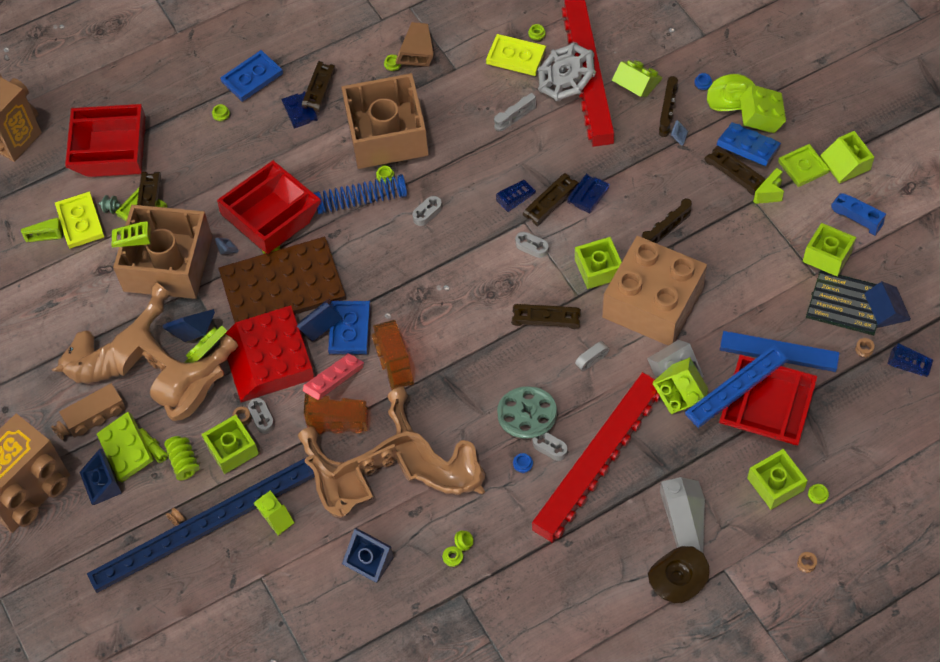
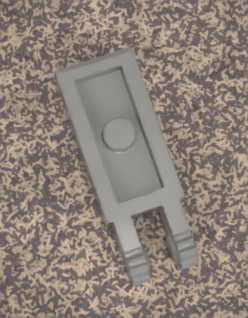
[494,93,536,132]

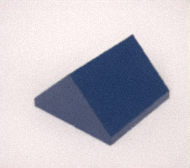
[864,281,911,329]
[297,298,342,342]
[163,309,215,342]
[79,449,122,505]
[342,528,394,583]

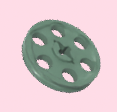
[497,386,557,438]

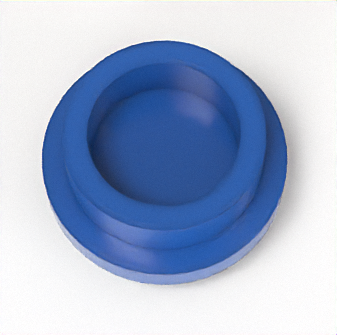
[694,73,712,90]
[513,453,533,473]

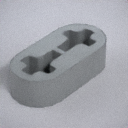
[412,196,442,226]
[515,232,548,258]
[575,341,609,371]
[248,398,274,434]
[533,432,567,461]

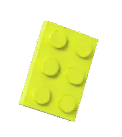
[486,34,546,76]
[55,191,104,249]

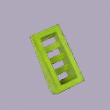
[21,218,63,242]
[111,221,151,248]

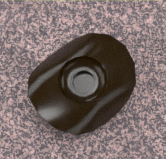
[648,546,709,604]

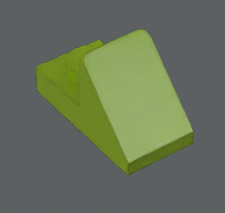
[753,168,784,204]
[253,490,294,535]

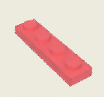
[303,353,364,400]

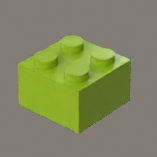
[740,84,786,133]
[803,223,856,277]
[575,237,622,289]
[201,414,259,474]
[747,449,808,510]

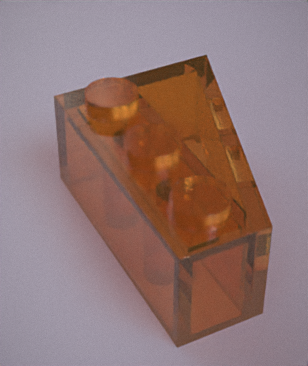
[371,320,414,390]
[304,393,368,434]

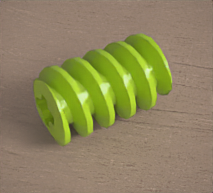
[164,436,200,481]

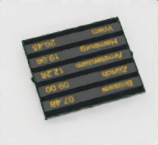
[806,270,878,336]

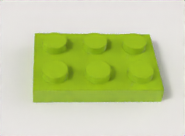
[184,326,227,363]
[97,412,154,482]

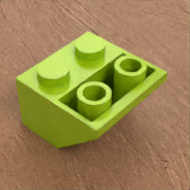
[612,60,663,97]
[820,131,874,184]
[653,357,708,414]

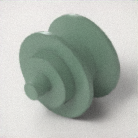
[99,195,121,214]

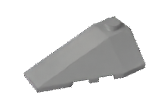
[660,477,705,553]

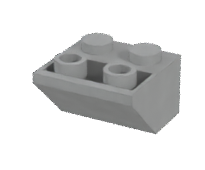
[647,340,704,378]

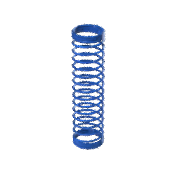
[314,174,407,215]

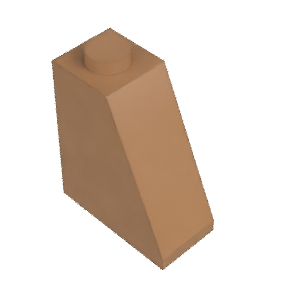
[395,22,434,67]

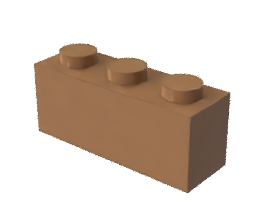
[59,383,126,438]

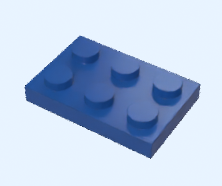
[220,50,283,102]
[717,122,781,166]
[328,301,370,354]

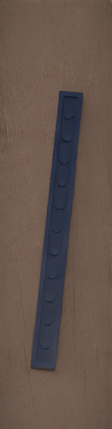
[87,458,315,593]

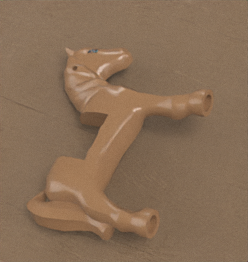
[52,283,238,421]
[298,387,486,518]

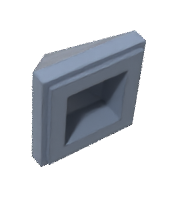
[670,120,688,146]
[215,238,239,255]

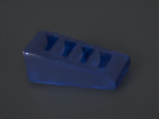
[496,180,536,212]
[887,343,933,377]

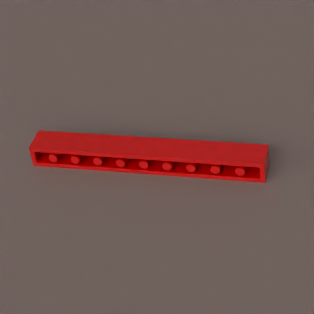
[561,0,614,147]
[532,372,661,543]

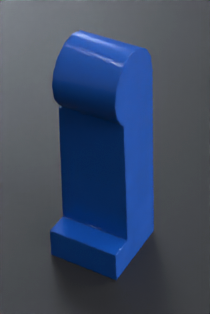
[831,193,886,236]

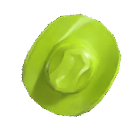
[707,74,755,111]

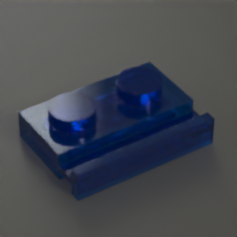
[281,91,318,129]
[567,173,609,214]

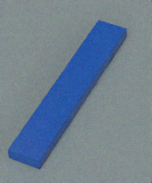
[720,331,839,372]
[685,345,788,429]

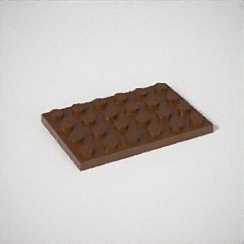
[218,236,346,323]

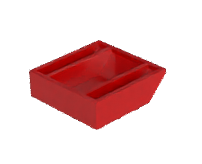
[65,104,146,177]
[217,160,321,254]
[225,305,314,403]
[719,355,817,446]

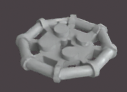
[537,42,596,101]

